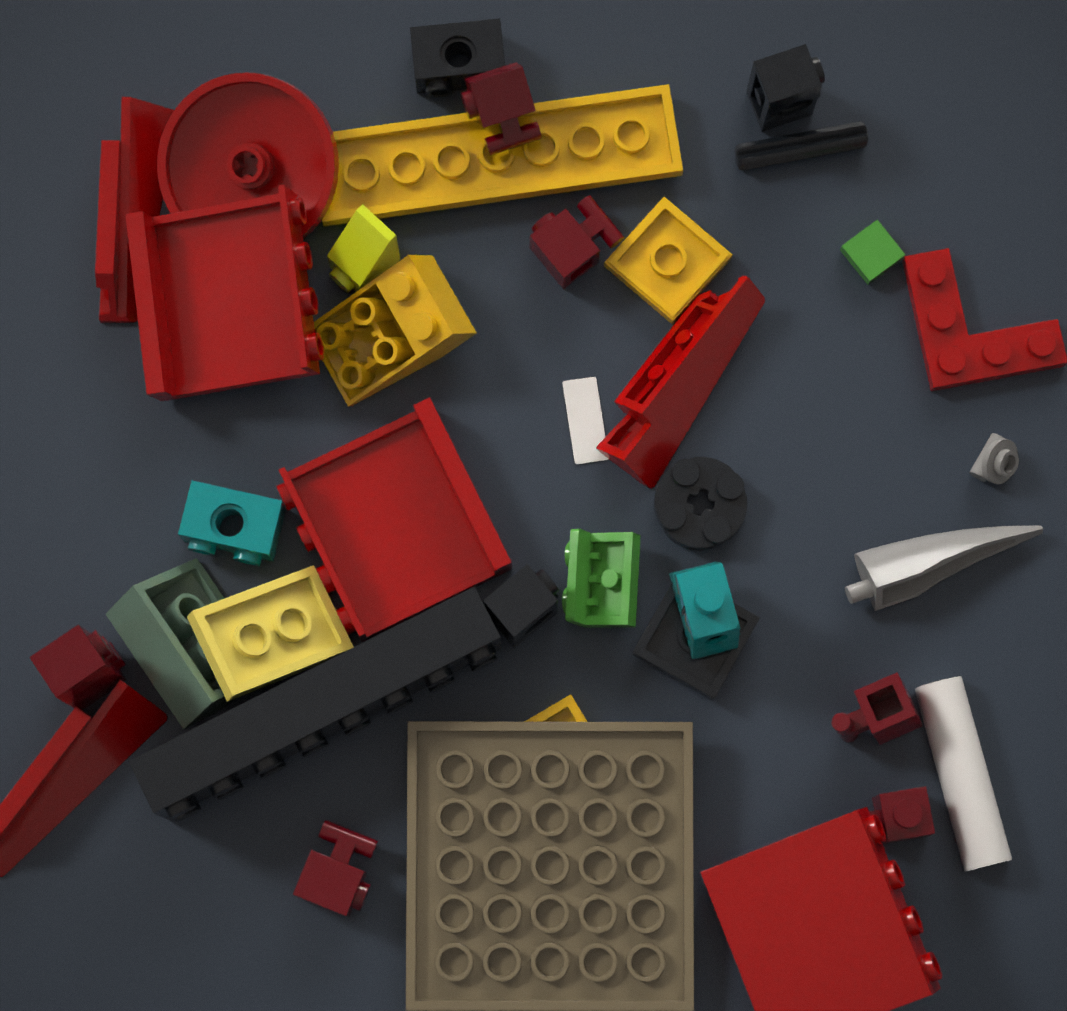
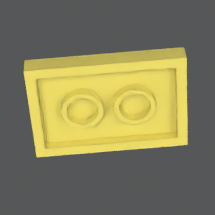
[187,565,354,702]

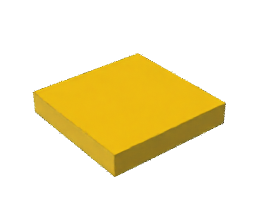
[604,197,733,325]

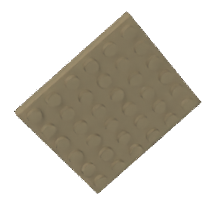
[406,721,694,1011]

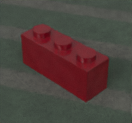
[29,624,127,710]

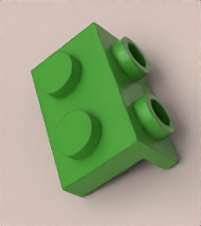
[562,529,641,628]

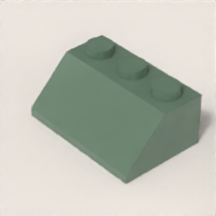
[106,558,237,729]

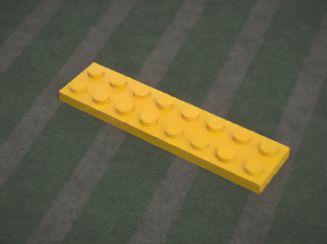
[322,84,683,227]

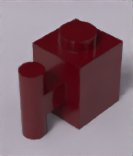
[461,62,542,155]
[530,195,625,289]
[831,672,923,745]
[869,786,935,844]
[293,820,378,917]

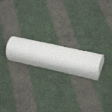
[915,676,1012,872]

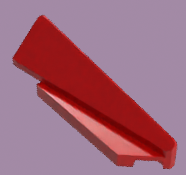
[95,97,174,323]
[596,276,765,489]
[0,679,167,877]

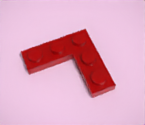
[902,248,1067,391]

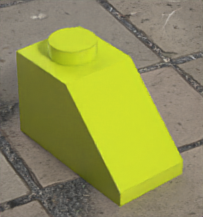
[327,204,401,293]

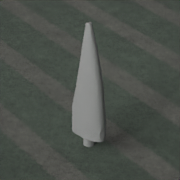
[845,526,1043,611]

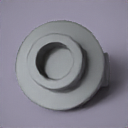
[969,433,1019,484]

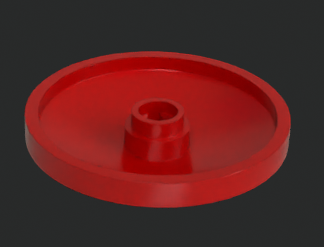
[157,72,339,239]

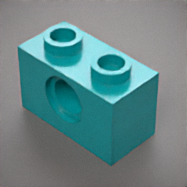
[178,480,287,566]

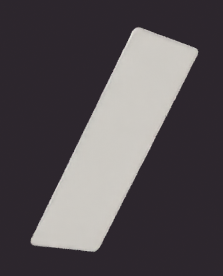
[562,377,608,464]

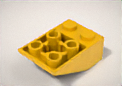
[314,255,477,407]

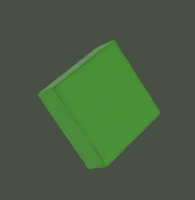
[840,219,906,285]

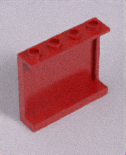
[125,185,324,401]
[276,397,512,642]
[700,807,942,1011]

